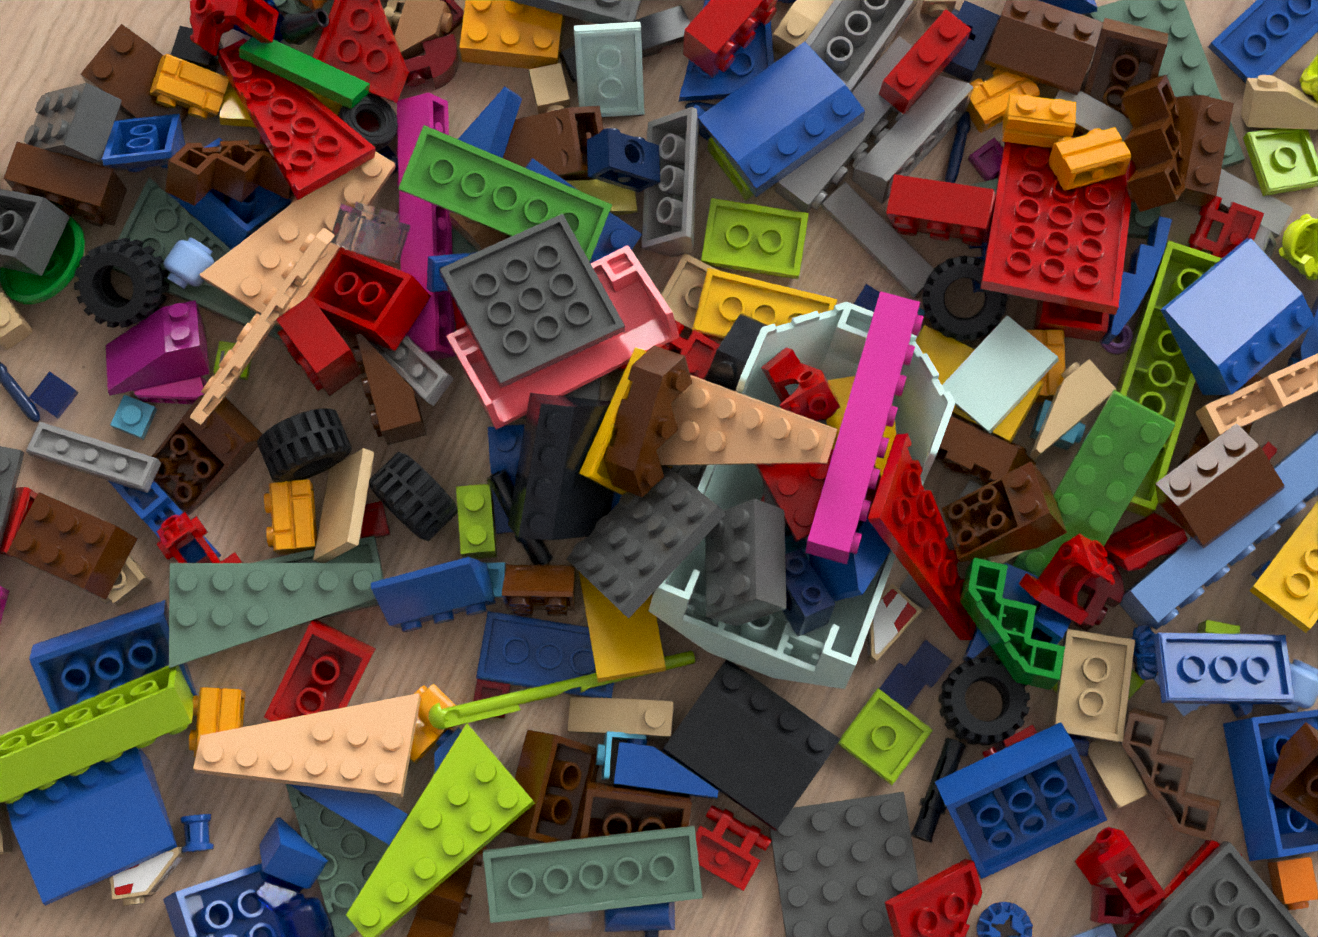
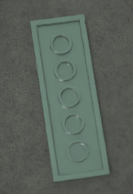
[483,826,703,923]

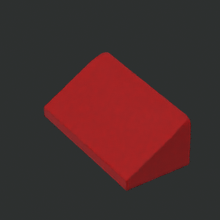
[0,487,38,558]

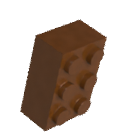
[3,141,127,227]
[7,492,138,600]

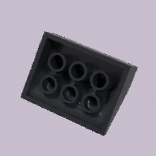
[508,393,614,540]
[662,660,840,831]

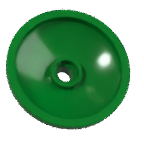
[0,215,85,305]

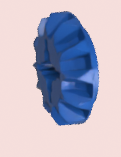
[1131,625,1158,680]
[977,902,1033,937]

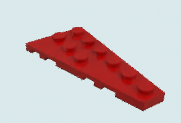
[218,38,376,200]
[868,433,976,641]

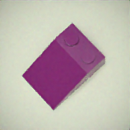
[105,300,210,396]

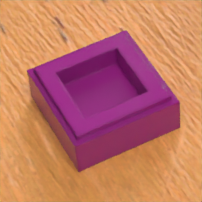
[968,137,1003,181]

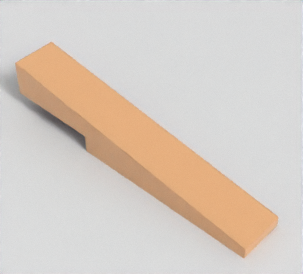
[1195,354,1318,442]

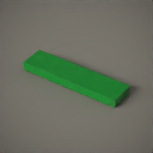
[239,37,370,109]

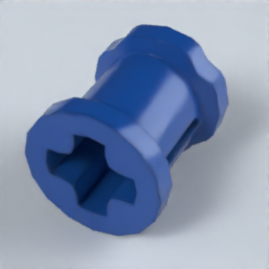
[180,814,214,853]

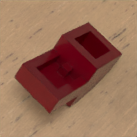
[404,34,459,90]
[1074,558,1124,631]
[1090,883,1151,924]

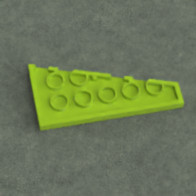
[346,723,535,937]

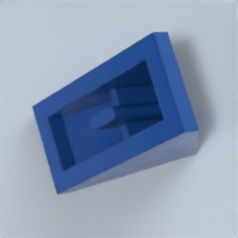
[259,817,328,889]

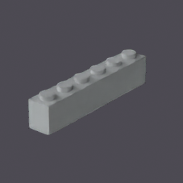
[775,36,913,213]

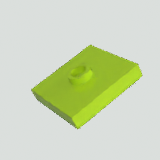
[1243,128,1318,196]
[837,688,933,786]

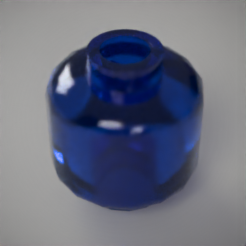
[278,893,330,937]

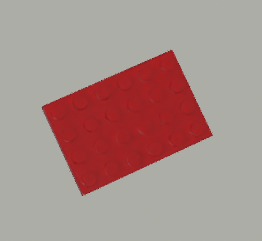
[980,137,1136,315]

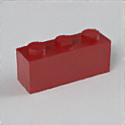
[879,9,971,114]

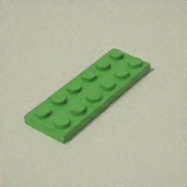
[398,125,612,262]
[1013,390,1175,578]

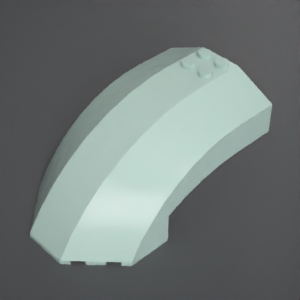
[649,302,956,689]

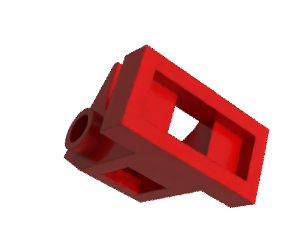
[189,0,279,56]
[761,347,841,421]
[156,512,243,563]
[1019,534,1115,625]
[1074,827,1166,914]

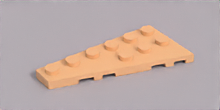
[199,151,396,328]

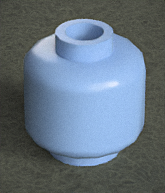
[163,237,214,289]
[1280,659,1318,712]

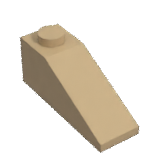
[772,0,834,56]
[1241,75,1318,130]
[1030,359,1116,460]
[568,697,673,740]

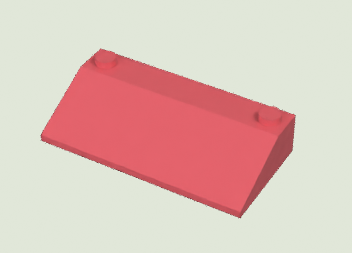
[446,245,679,430]

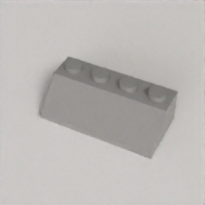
[805,0,918,92]
[852,76,974,204]
[641,107,699,257]

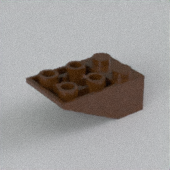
[503,106,604,181]
[353,334,427,445]
[152,395,262,515]
[942,461,1067,562]
[502,564,576,617]

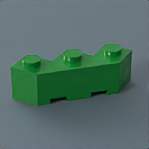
[960,558,1065,690]

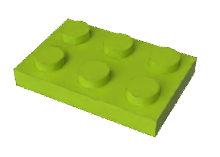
[701,198,809,279]

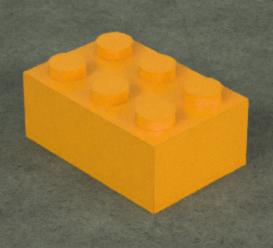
[459,0,565,69]

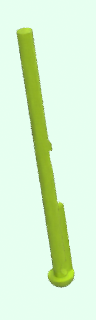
[428,650,695,730]

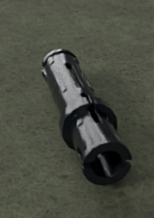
[487,469,553,565]
[911,738,966,843]

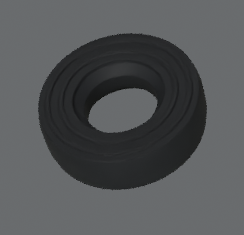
[338,93,398,151]

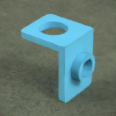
[596,731,646,780]

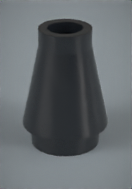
[280,8,329,45]

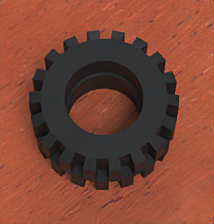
[74,238,169,328]
[923,255,1008,341]
[257,408,352,482]
[369,452,458,541]
[938,656,1030,746]

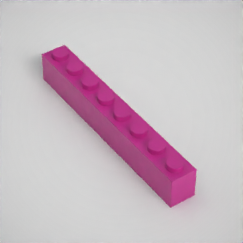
[396,93,455,360]
[805,291,924,564]

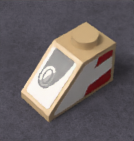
[867,584,922,664]
[110,847,185,906]

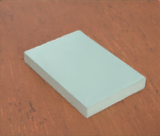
[574,22,645,117]
[942,315,1059,434]

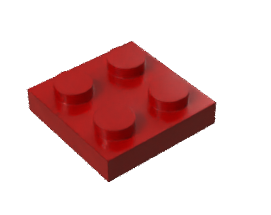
[1104,513,1188,571]

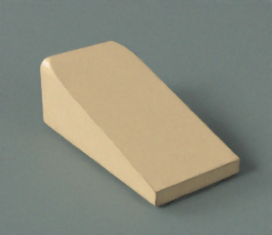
[1083,740,1148,810]

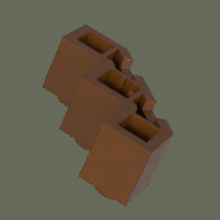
[1121,75,1186,212]
[165,140,294,206]
[604,346,692,497]
[935,416,1036,485]
[1122,708,1221,841]
[407,846,487,937]

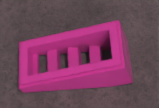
[134,376,206,405]

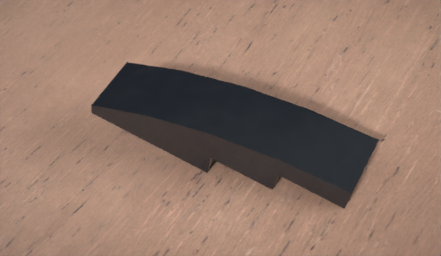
[559,5,690,83]

